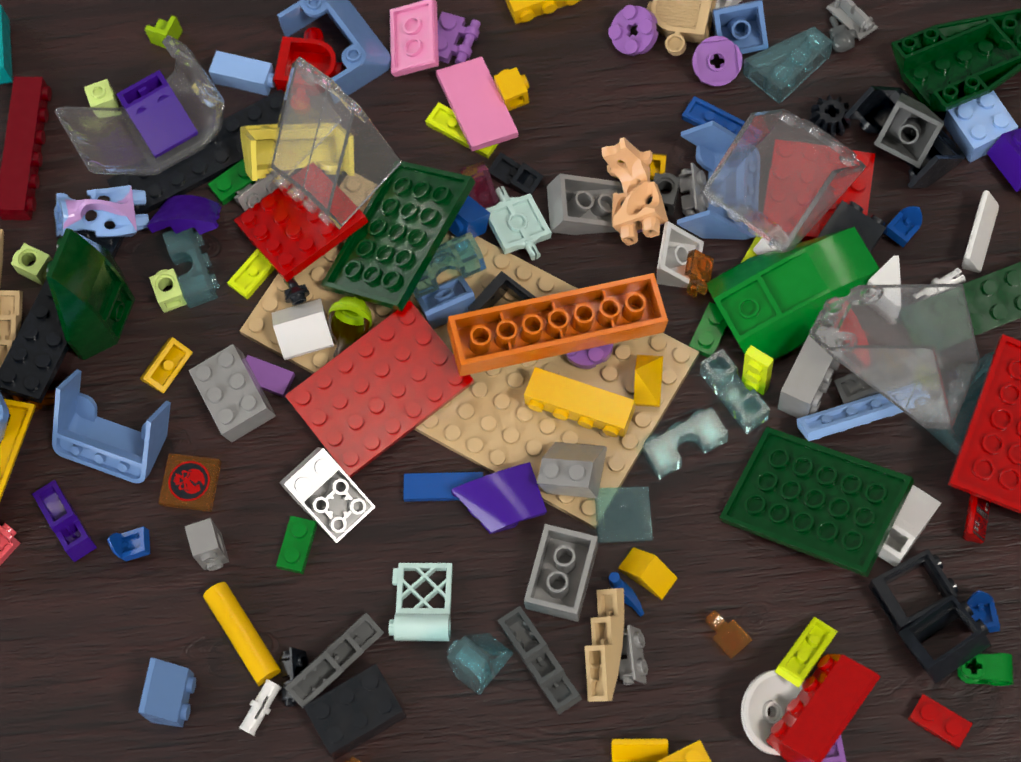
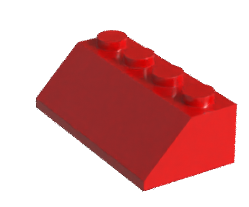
[766,654,880,762]

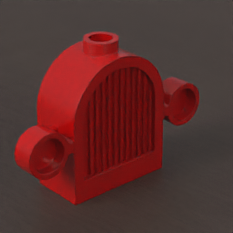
[274,27,344,113]

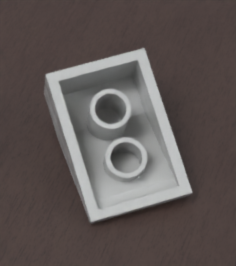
[547,174,623,235]

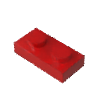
[908,694,973,749]

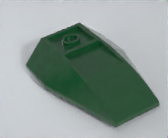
[891,8,1021,112]
[46,228,135,360]

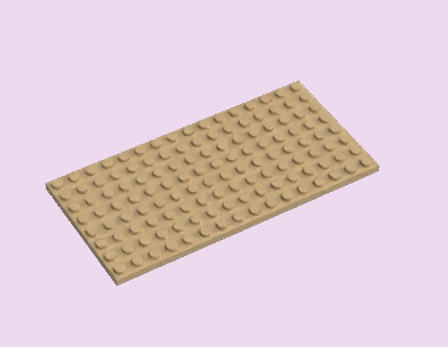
[240,172,699,529]

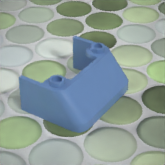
[277,0,391,104]
[677,121,760,240]
[52,369,171,484]

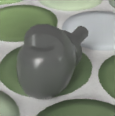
[829,16,857,53]

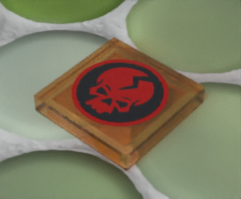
[159,453,221,512]

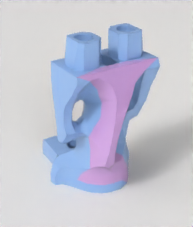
[54,185,149,237]

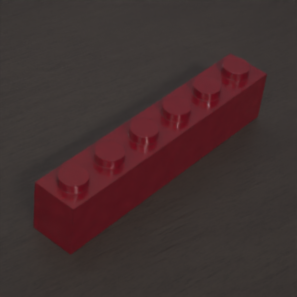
[0,77,52,220]

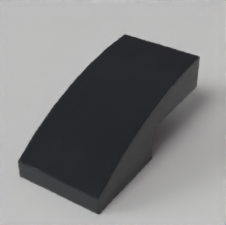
[486,152,544,195]

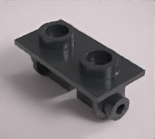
[280,647,309,707]

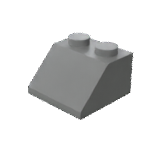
[537,442,607,498]

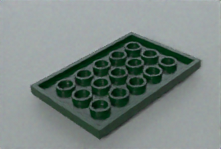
[321,159,476,311]
[719,427,914,577]

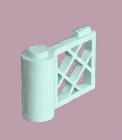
[389,563,453,641]

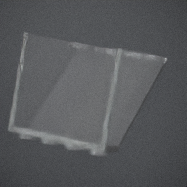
[267,56,402,230]
[701,109,866,253]
[809,284,981,429]

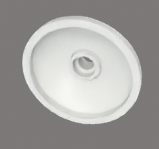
[741,670,804,755]

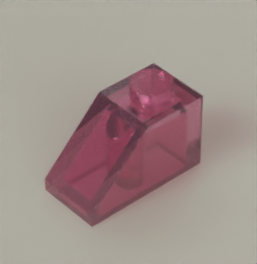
[459,161,499,209]

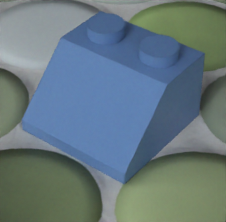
[138,658,196,728]

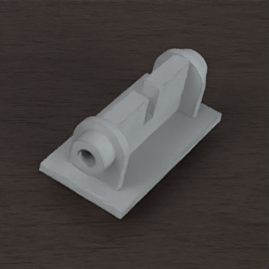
[826,0,878,41]
[679,163,709,217]
[233,168,285,211]
[619,625,648,685]

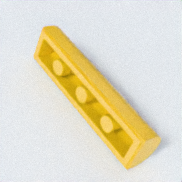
[203,582,281,686]

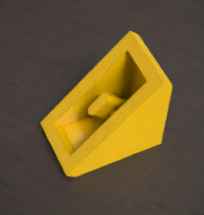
[618,547,678,600]

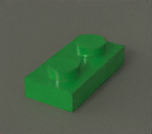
[208,159,256,206]
[689,302,728,360]
[276,516,318,574]

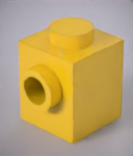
[494,67,529,111]

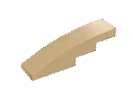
[0,290,23,367]
[585,588,624,702]

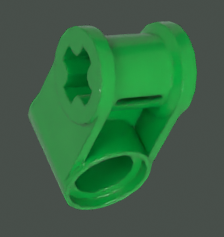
[957,653,1014,686]

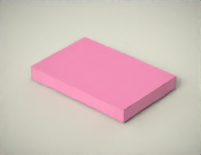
[390,0,439,77]

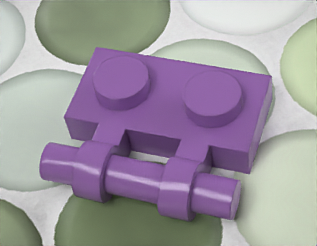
[438,12,481,64]

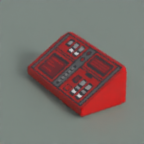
[963,494,991,544]

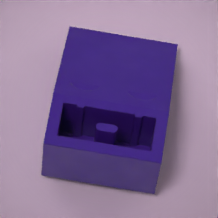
[116,70,199,159]
[987,128,1021,192]

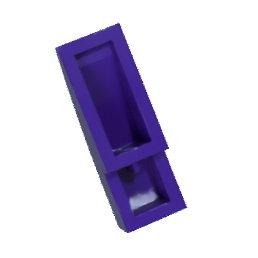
[32,480,97,562]

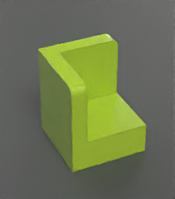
[145,16,183,50]

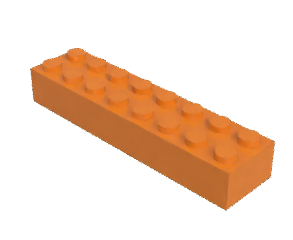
[447,273,668,376]

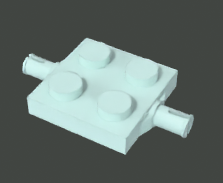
[486,186,552,260]

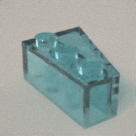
[743,27,833,104]
[446,633,514,695]

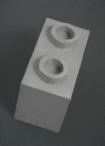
[185,518,229,571]

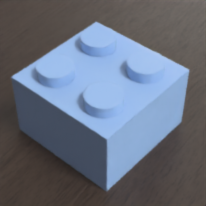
[943,90,1018,163]

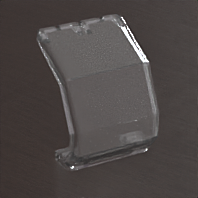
[55,35,225,176]

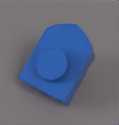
[886,206,922,247]
[107,526,150,561]
[967,590,1000,633]

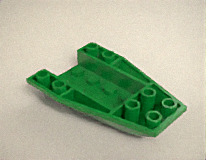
[705,227,880,361]

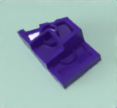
[146,195,221,235]
[451,462,547,534]

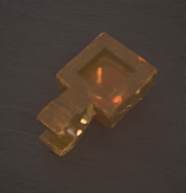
[684,249,714,298]
[705,610,753,660]

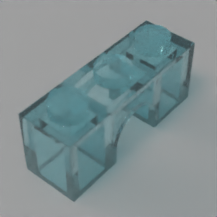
[162,227,220,308]
[413,232,487,299]
[700,348,770,434]
[643,407,728,479]

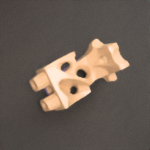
[602,137,668,246]

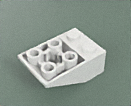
[279,447,375,543]
[878,485,941,567]

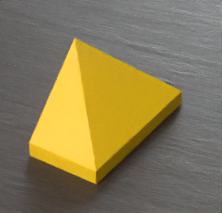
[634,355,663,407]

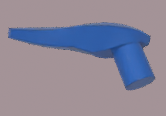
[608,572,644,617]

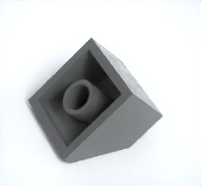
[874,93,944,168]

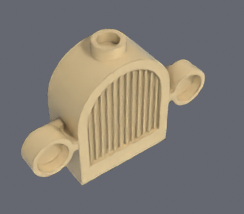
[647,0,717,56]

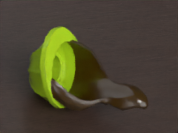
[328,296,372,358]

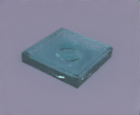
[595,487,653,543]

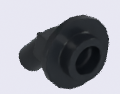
[283,277,310,305]

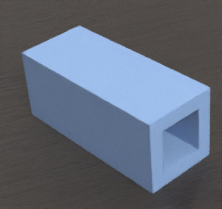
[208,51,275,96]

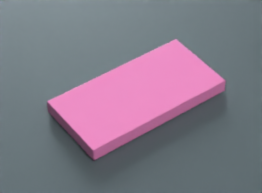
[436,57,518,152]

